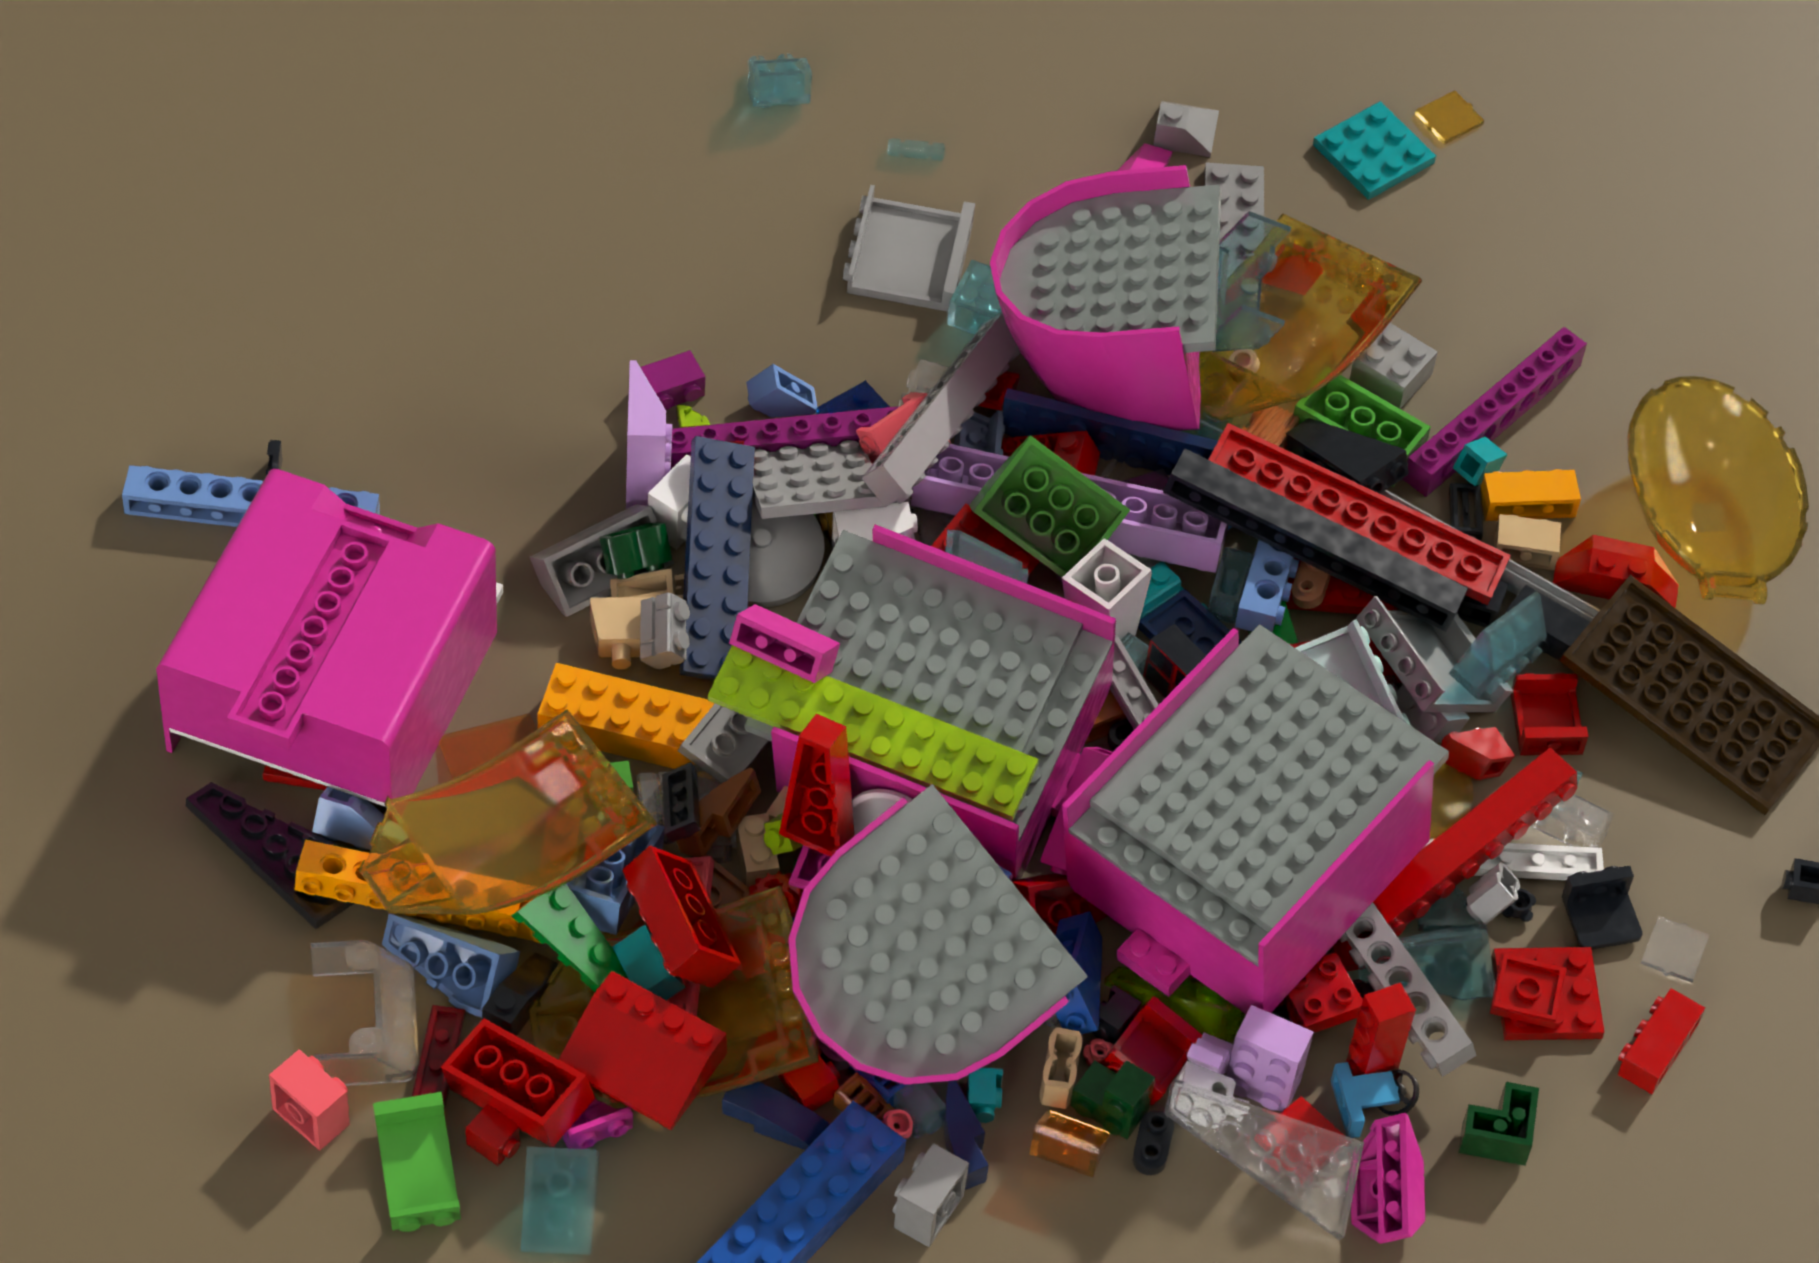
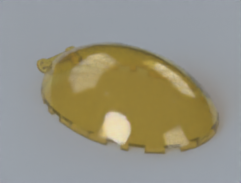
[1627,376,1809,605]

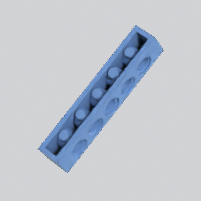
[1235,540,1299,633]

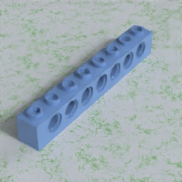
[122,465,380,527]

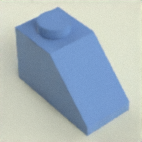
[746,364,818,418]

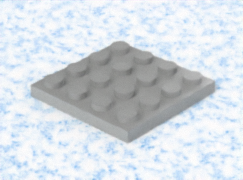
[753,440,885,519]

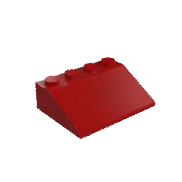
[558,971,727,1131]

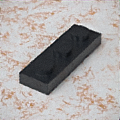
[662,762,701,843]

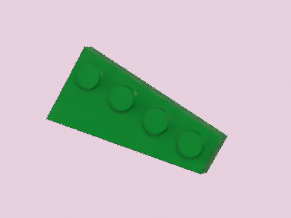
[511,877,629,992]

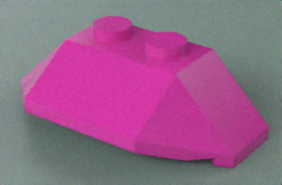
[1350,1113,1425,1244]

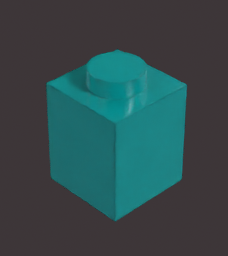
[1453,437,1508,486]

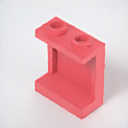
[856,392,951,464]

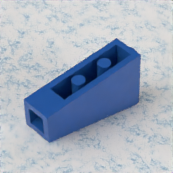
[1055,911,1103,1035]

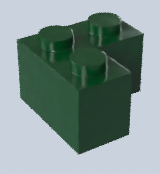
[1070,1060,1155,1140]
[1458,1082,1539,1166]

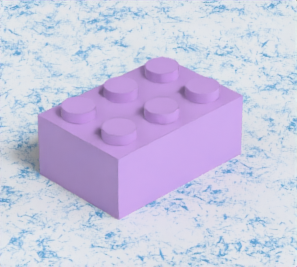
[1226,1005,1314,1112]

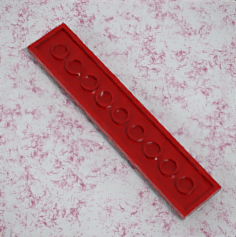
[1208,423,1511,606]

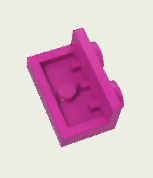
[563,1093,633,1152]

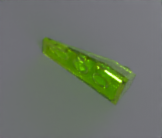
[1104,966,1245,1042]

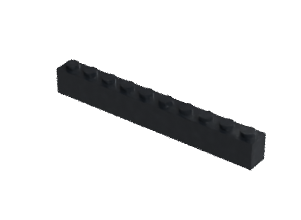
[1163,449,1468,632]

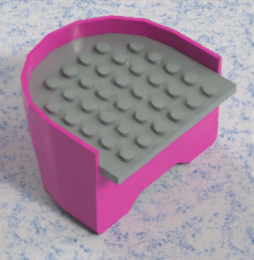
[990,165,1221,431]
[789,784,1088,1085]

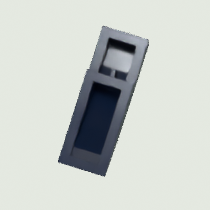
[722,1073,830,1150]
[944,1080,989,1190]

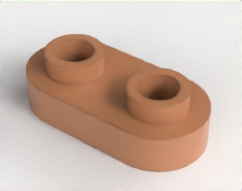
[1292,561,1331,609]

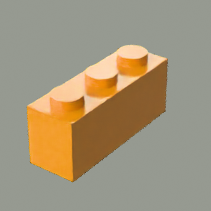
[1481,469,1581,521]

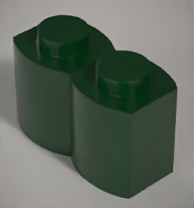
[599,522,673,579]

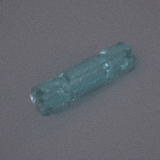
[887,138,945,161]

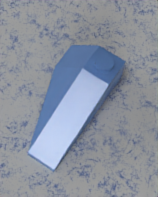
[382,912,521,1018]

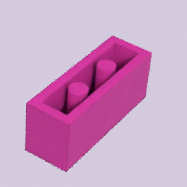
[729,604,840,683]

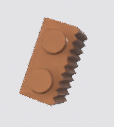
[1241,402,1299,449]

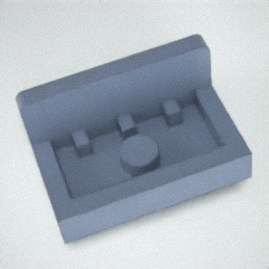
[954,410,1005,455]

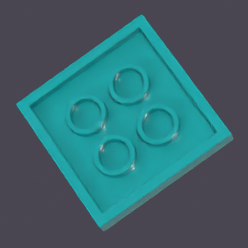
[1313,101,1436,200]

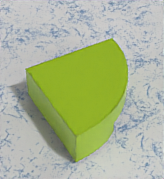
[676,405,710,428]

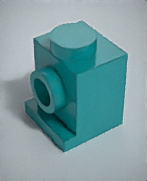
[966,1068,1003,1123]

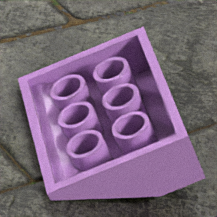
[626,360,672,509]

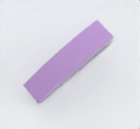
[1187,1032,1233,1075]

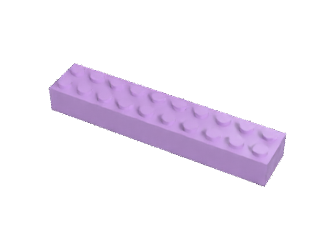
[911,444,1228,573]

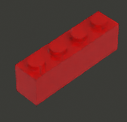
[1345,982,1416,1078]

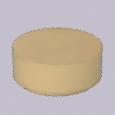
[1228,348,1260,379]

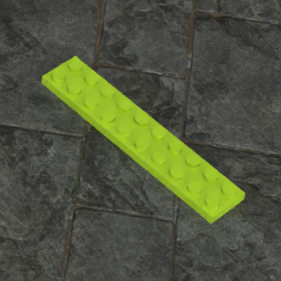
[707,645,1039,821]

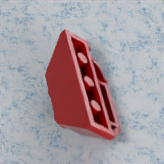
[1552,534,1679,608]

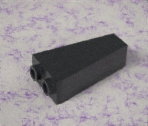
[1286,418,1409,494]

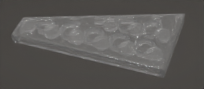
[1164,1079,1364,1240]

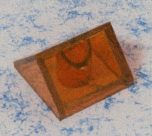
[1030,1110,1111,1178]

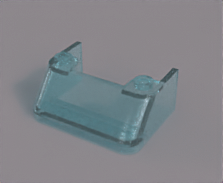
[1209,211,1291,352]

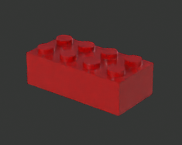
[622,845,741,989]
[441,1018,595,1148]

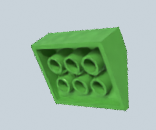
[969,435,1130,577]

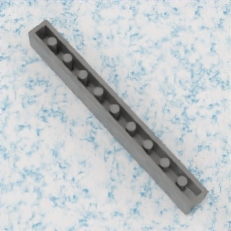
[862,312,1021,507]

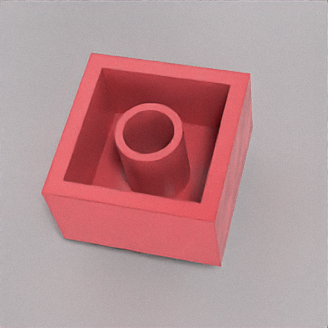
[269,1049,350,1151]

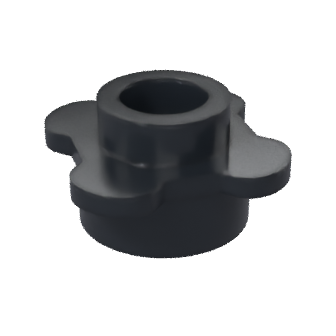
[1501,889,1536,922]

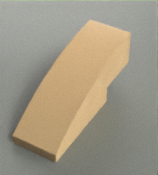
[610,568,684,599]

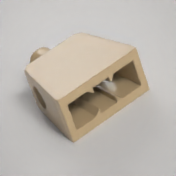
[590,597,651,670]

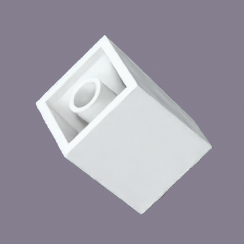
[831,502,918,551]
[1062,538,1152,646]

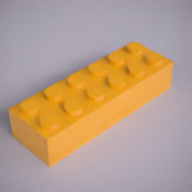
[537,663,715,779]

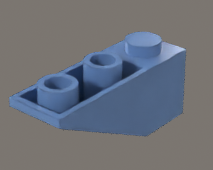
[312,787,416,860]

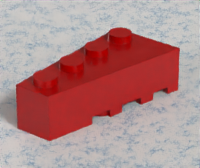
[779,713,855,857]

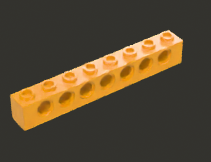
[294,840,547,944]

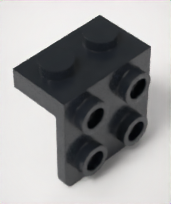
[1561,865,1643,950]

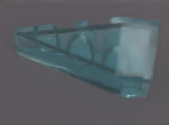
[1358,923,1495,1000]

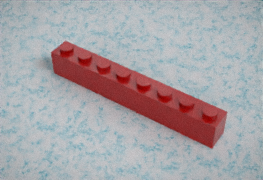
[1370,747,1577,937]

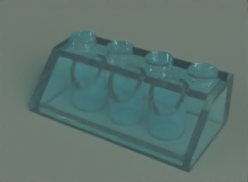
[1448,591,1547,699]

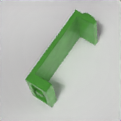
[373,1092,461,1232]

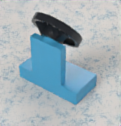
[1330,1062,1420,1139]

